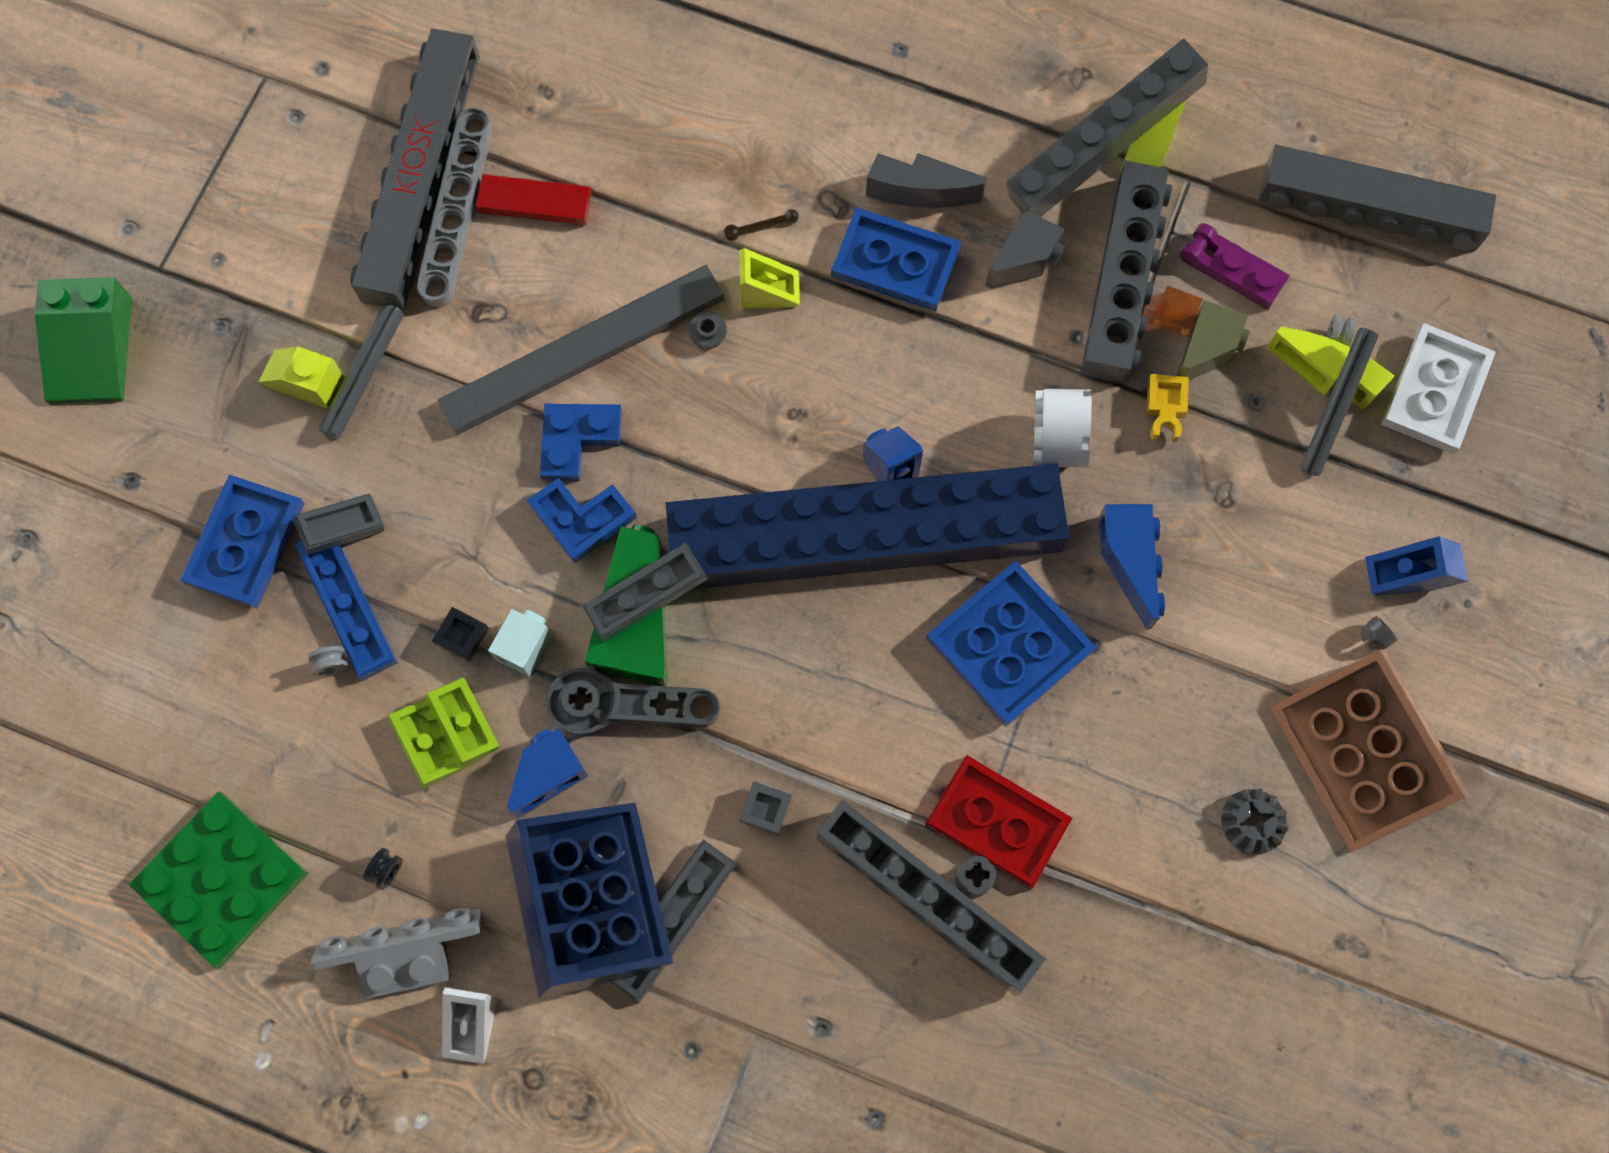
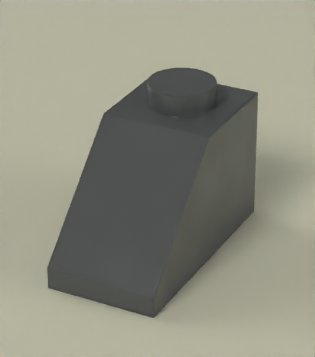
[986,209,1065,288]

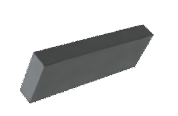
[582,543,708,642]

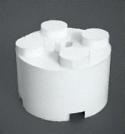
[1033,389,1092,468]

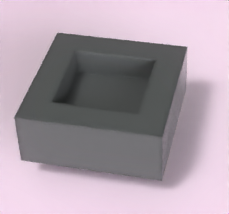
[740,781,792,836]

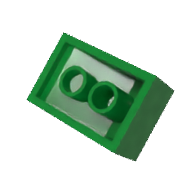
[35,277,132,403]

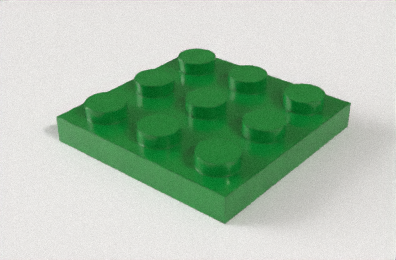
[128,791,309,969]

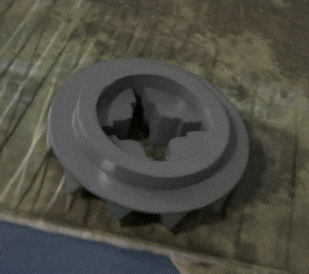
[1221,789,1289,855]

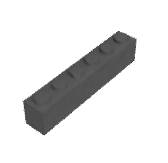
[1006,38,1208,217]
[1258,144,1496,251]

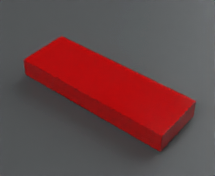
[475,174,592,225]

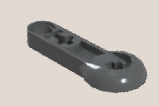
[547,667,720,735]

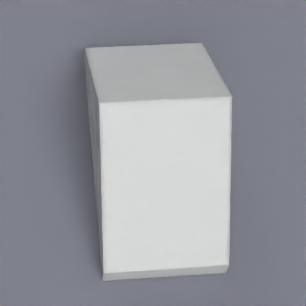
[442,988,498,1064]

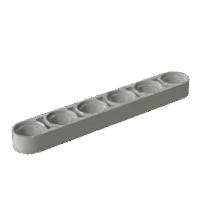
[417,107,492,308]

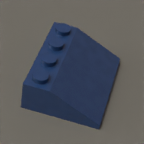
[506,802,673,998]

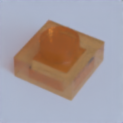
[1152,286,1203,336]

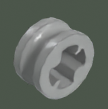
[1326,314,1355,346]
[308,646,348,677]

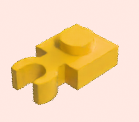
[1146,374,1189,443]

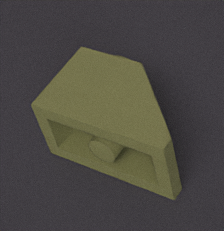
[1176,300,1250,380]

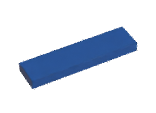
[294,541,398,681]

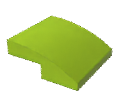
[388,677,499,789]

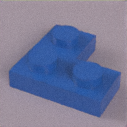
[540,403,622,481]
[527,478,637,563]

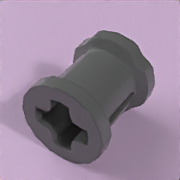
[955,856,996,898]

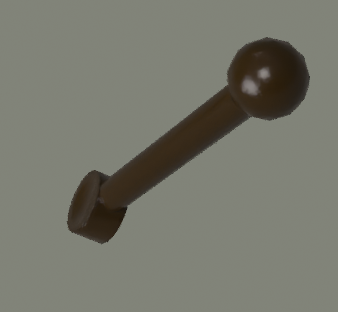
[724,209,799,241]

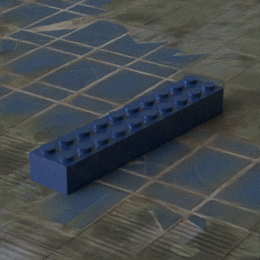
[665,463,1069,590]

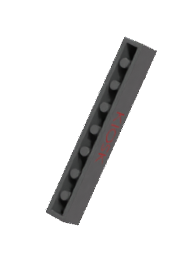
[350,28,480,310]

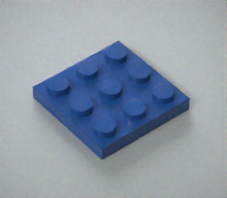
[926,560,1097,727]

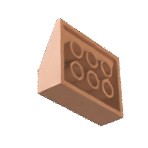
[1270,649,1470,852]

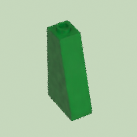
[584,525,668,686]

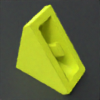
[739,248,800,309]

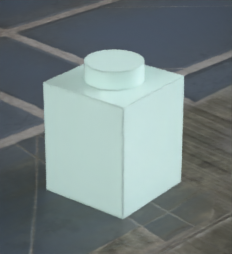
[488,609,552,677]

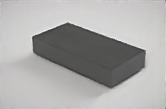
[294,493,384,555]

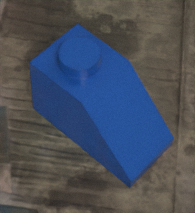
[863,426,923,481]
[1365,536,1468,596]
[507,728,588,819]

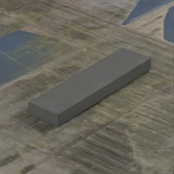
[611,840,737,1003]

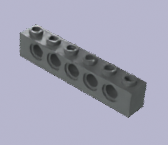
[1080,160,1172,385]
[816,799,1046,996]

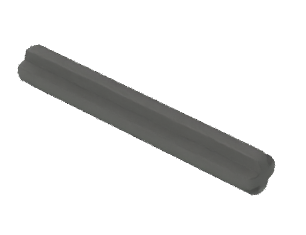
[319,303,404,440]
[1301,328,1379,476]

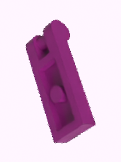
[1180,223,1290,310]

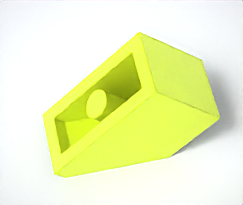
[258,346,345,409]

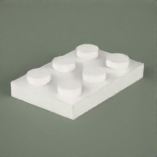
[1381,323,1496,454]

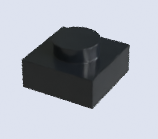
[432,607,489,662]

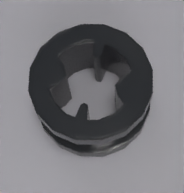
[363,847,403,890]

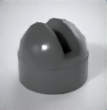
[1361,615,1398,651]

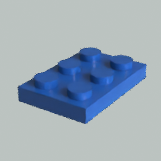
[831,207,961,312]
[180,474,305,609]

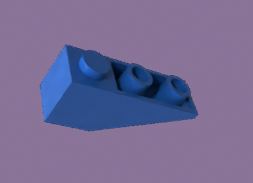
[1099,504,1165,629]

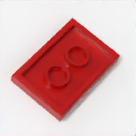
[924,754,1073,890]

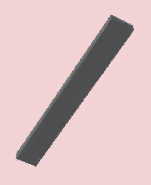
[438,264,725,435]

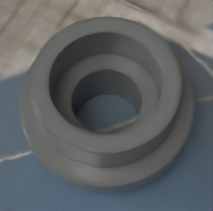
[689,312,727,349]

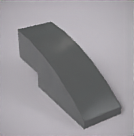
[866,153,987,208]

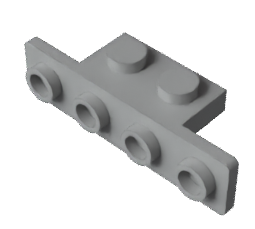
[311,908,483,999]

